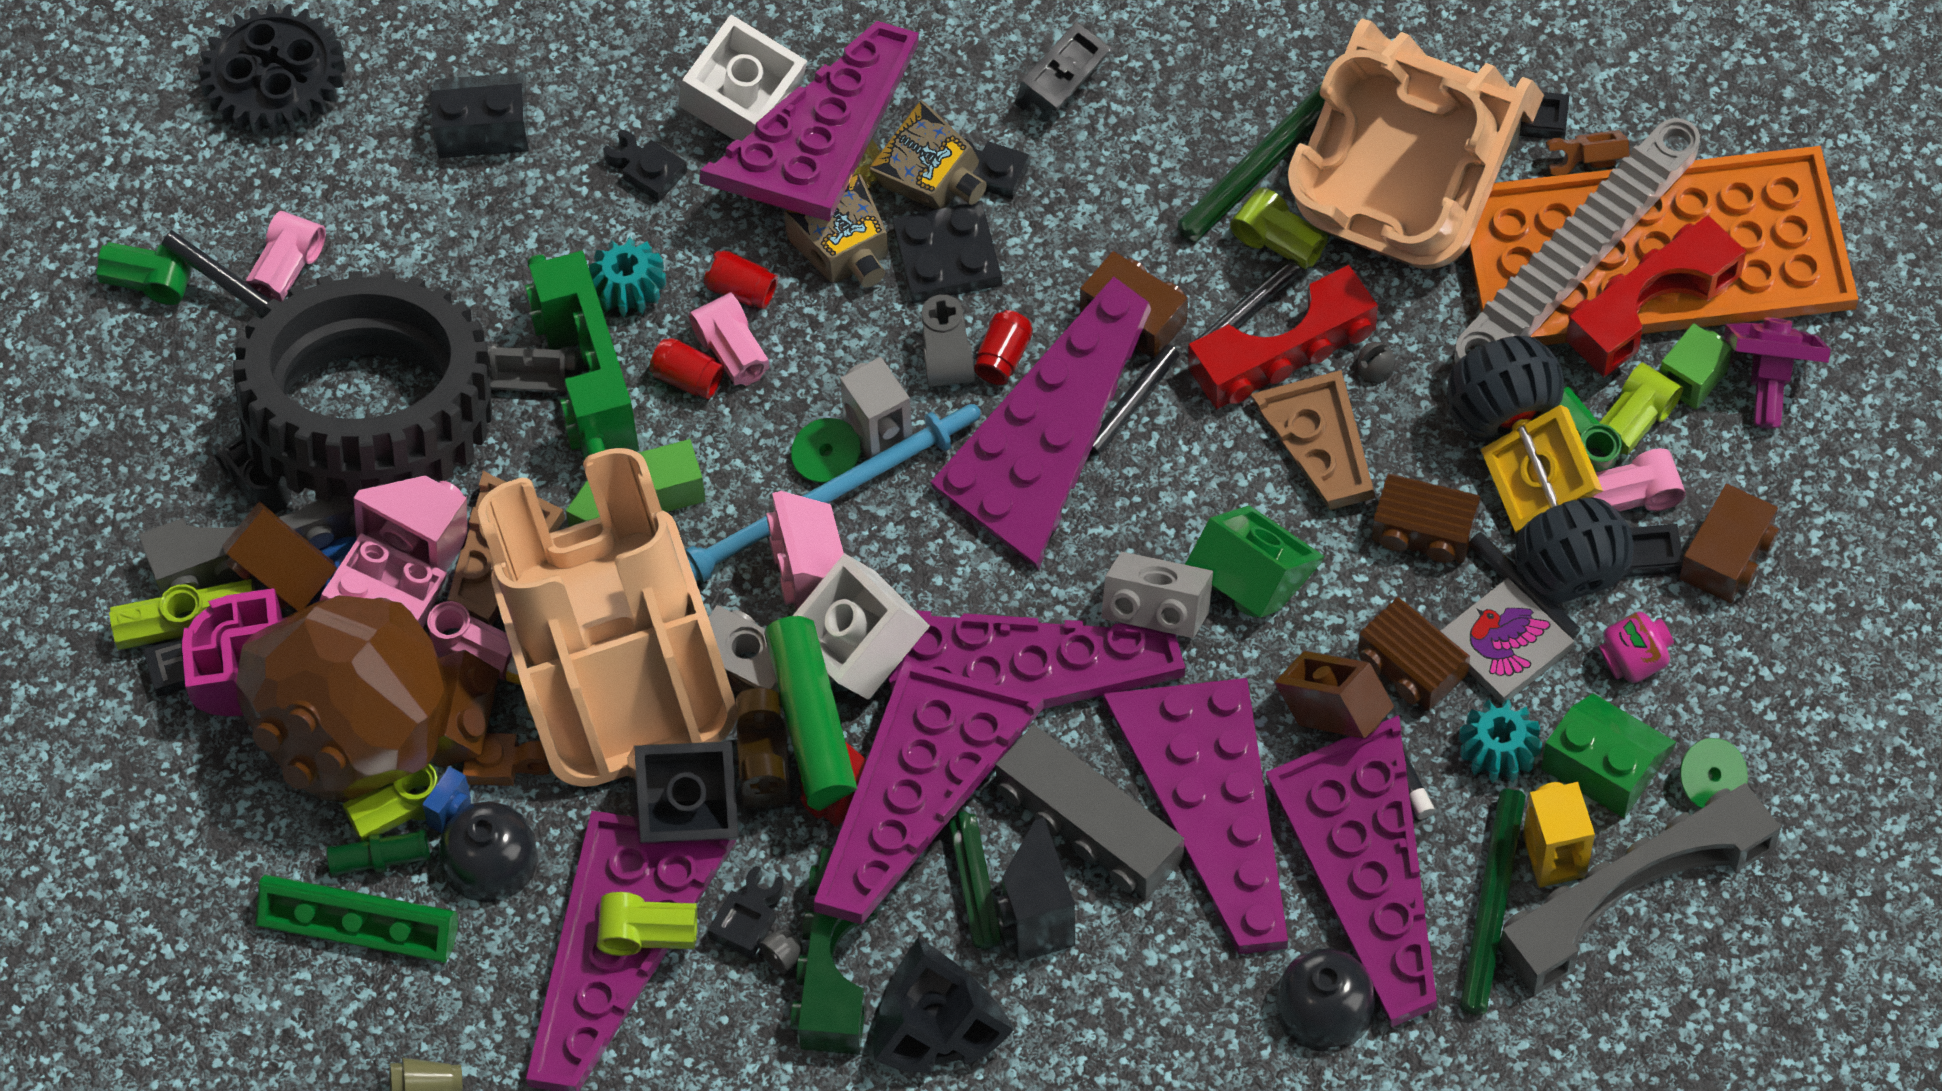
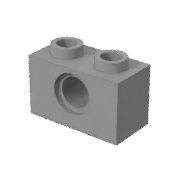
[840,357,912,460]
[1101,551,1213,638]
[708,605,781,701]

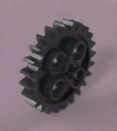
[198,4,346,136]

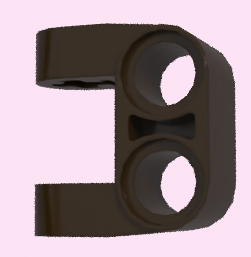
[736,688,792,809]

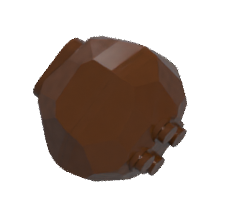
[236,595,449,803]

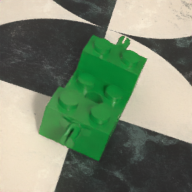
[524,250,639,460]

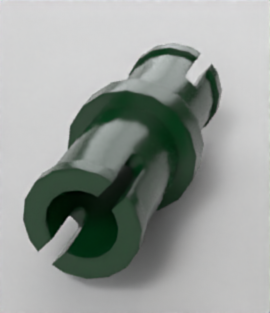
[327,830,430,877]

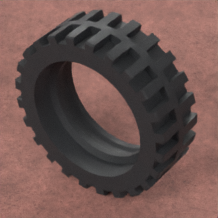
[233,271,492,504]

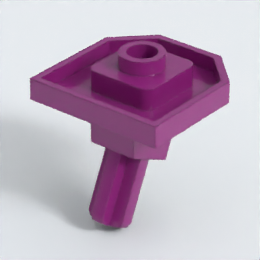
[1724,317,1831,429]

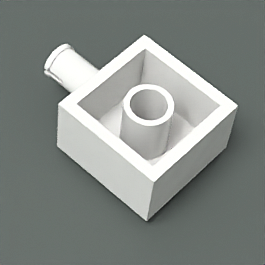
[678,15,807,141]
[793,553,930,700]

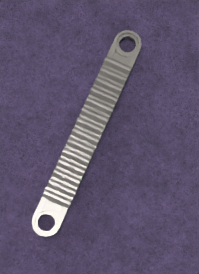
[1454,118,1700,364]

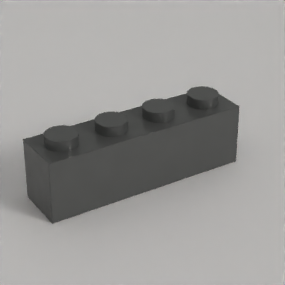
[996,724,1184,900]

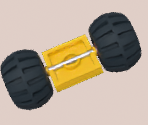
[1447,336,1634,604]

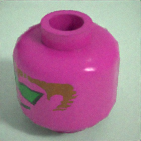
[1598,611,1674,683]

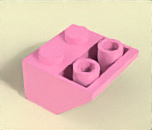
[766,491,844,611]
[320,533,447,628]

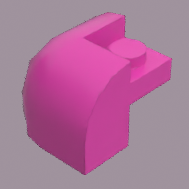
[182,588,282,716]

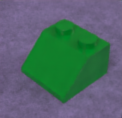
[1185,505,1325,618]
[1541,693,1676,819]

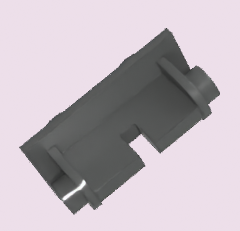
[488,344,580,393]

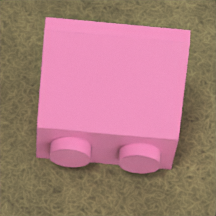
[354,476,467,572]

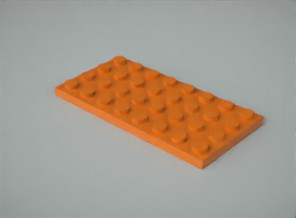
[1468,146,1858,345]

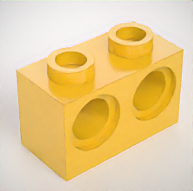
[1523,782,1595,888]

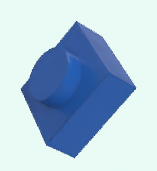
[422,766,471,833]

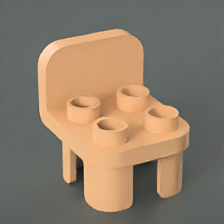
[1288,18,1544,269]
[478,448,737,787]

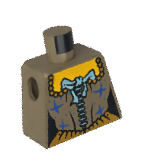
[869,100,987,210]
[784,174,888,288]

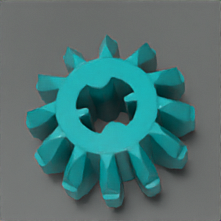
[589,236,666,317]
[1459,698,1542,784]

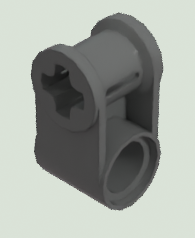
[921,294,975,388]

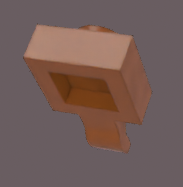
[1545,130,1630,176]
[463,733,550,786]

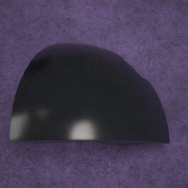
[873,937,1014,1073]

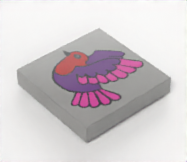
[1441,578,1574,704]

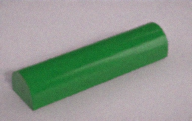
[764,616,858,811]
[255,874,458,963]

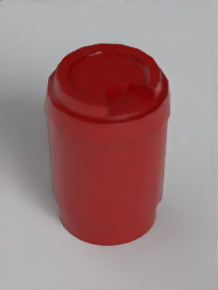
[704,250,778,309]
[974,310,1033,385]
[649,338,725,399]

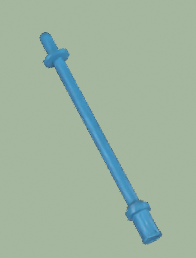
[685,404,981,583]

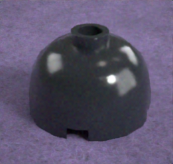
[439,801,538,903]
[1275,948,1375,1051]

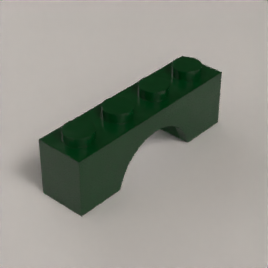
[790,848,879,1055]

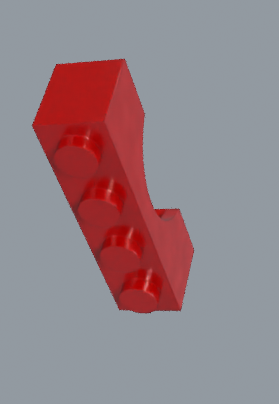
[1566,215,1746,377]
[1188,265,1378,410]

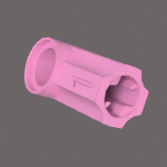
[246,211,326,302]
[688,293,770,386]
[1592,448,1686,511]
[427,601,513,680]

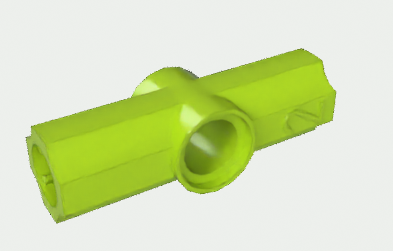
[109,579,255,650]

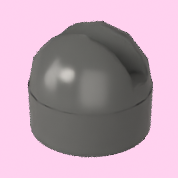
[1357,341,1395,383]
[759,930,803,974]

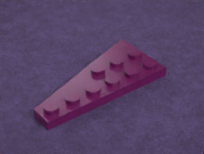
[699,21,919,222]
[930,277,1151,570]
[887,610,1186,709]
[814,661,1044,925]
[1103,678,1288,954]
[1266,715,1437,1028]
[526,810,736,1091]

